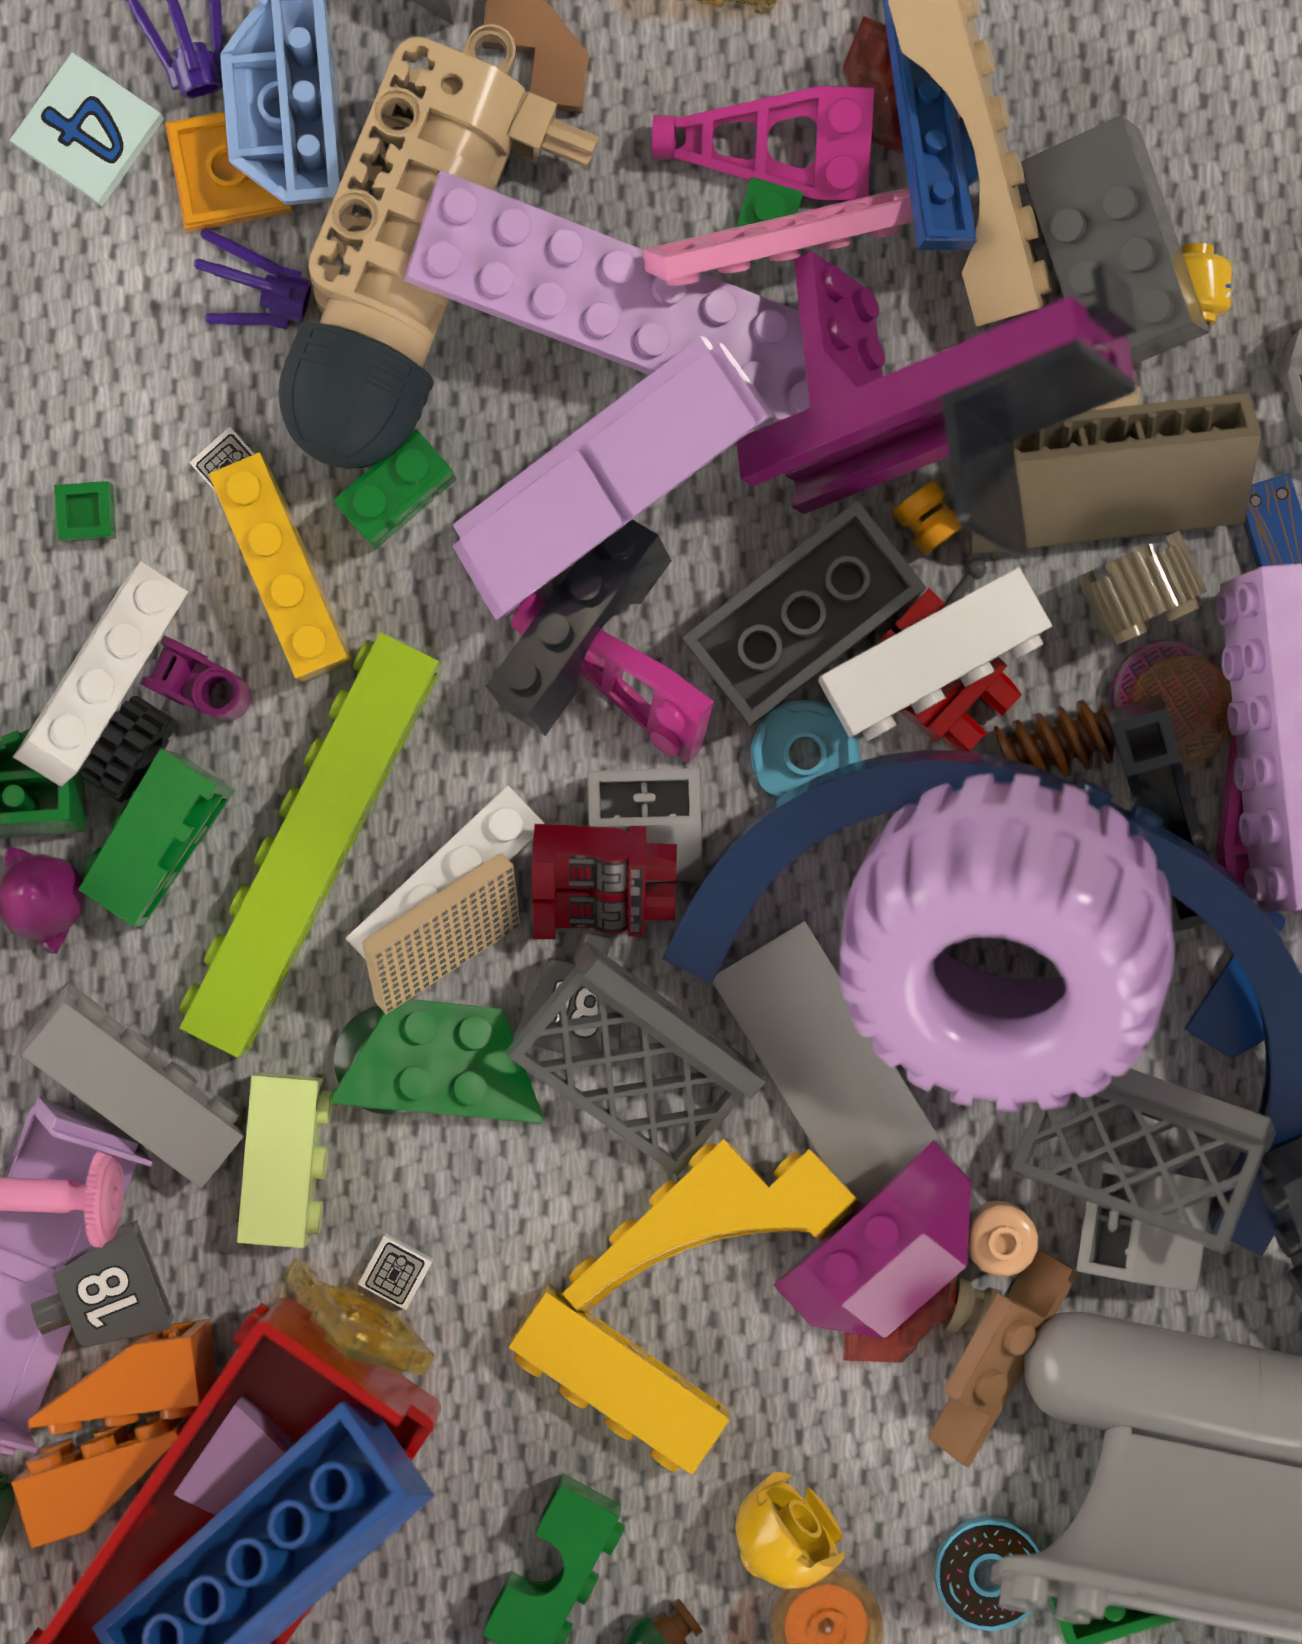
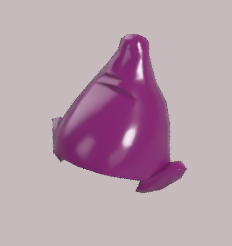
[0,846,86,954]

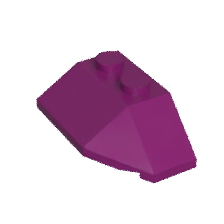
[774,1140,972,1339]

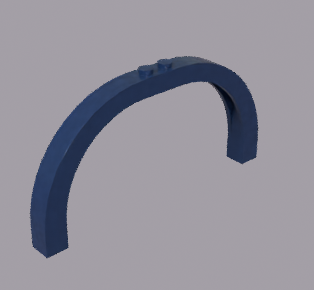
[662,750,1302,1256]

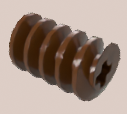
[994,694,1116,777]

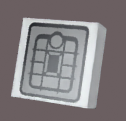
[189,426,254,492]
[358,1233,434,1310]

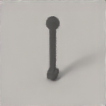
[944,558,987,607]

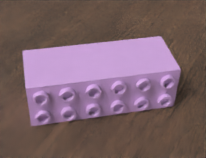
[1216,564,1302,912]

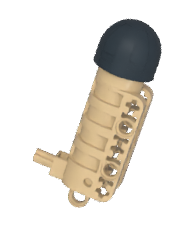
[279,24,599,469]

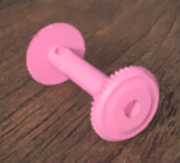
[0,1151,124,1248]

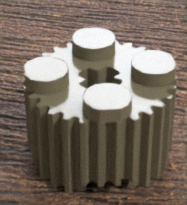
[1077,530,1207,645]

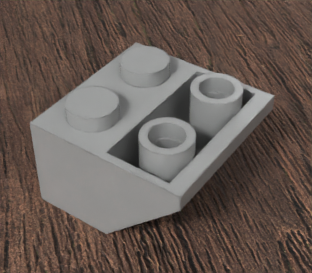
[588,768,702,882]
[1076,1160,1212,1292]

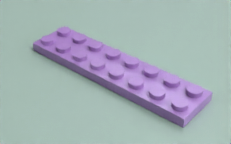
[403,170,810,423]

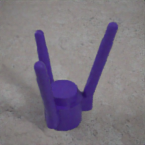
[126,0,224,99]
[193,229,312,330]

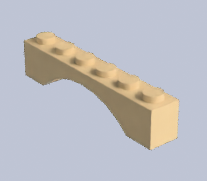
[888,0,1053,327]

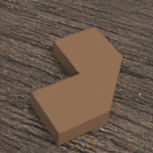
[482,0,589,113]

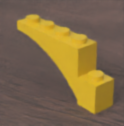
[562,1139,862,1312]

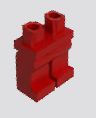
[875,588,1022,752]

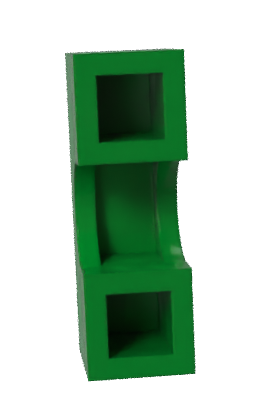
[482,1473,625,1644]

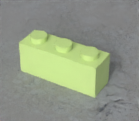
[237,1072,333,1248]

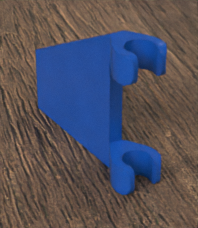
[1184,912,1302,1059]

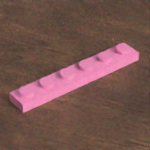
[642,187,914,286]

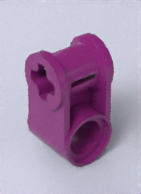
[139,635,252,721]

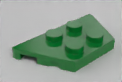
[329,999,543,1124]

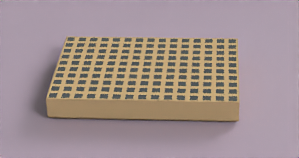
[362,853,521,1014]

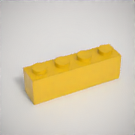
[208,452,354,682]
[508,1284,730,1475]

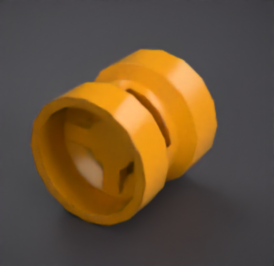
[891,480,964,557]

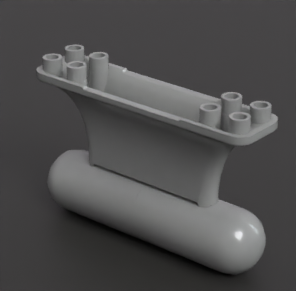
[991,1312,1302,1644]

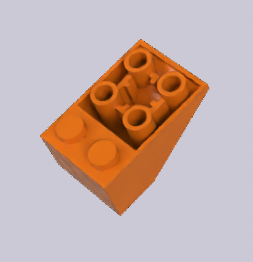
[28,1318,218,1434]
[11,1409,196,1548]

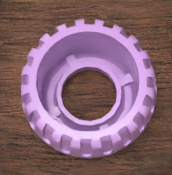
[839,774,1174,1112]

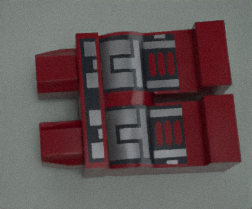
[531,824,677,939]

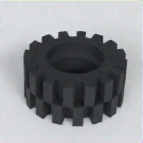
[81,696,176,803]

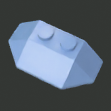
[220,0,344,205]

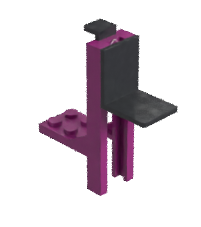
[736,251,1137,558]

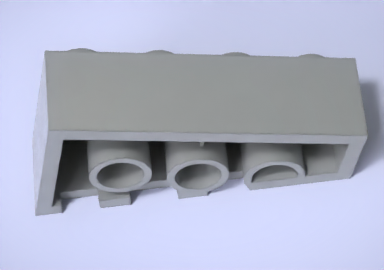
[21,982,244,1188]

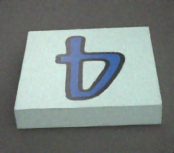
[10,52,164,207]

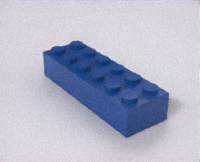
[92,1402,435,1644]

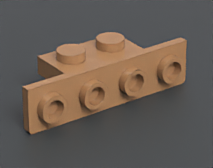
[929,1248,1079,1467]

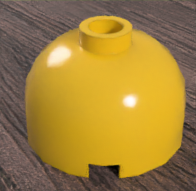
[735,1472,845,1589]

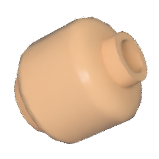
[968,1201,1038,1277]

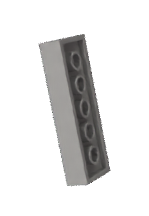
[712,921,982,1211]

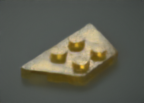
[285,1258,435,1376]

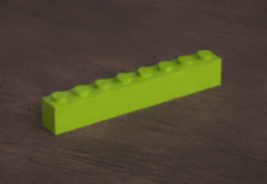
[179,632,443,1058]

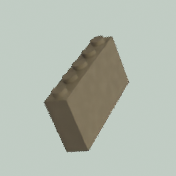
[966,392,1262,554]

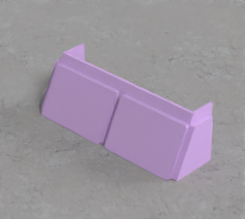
[452,336,776,620]
[0,1097,153,1456]

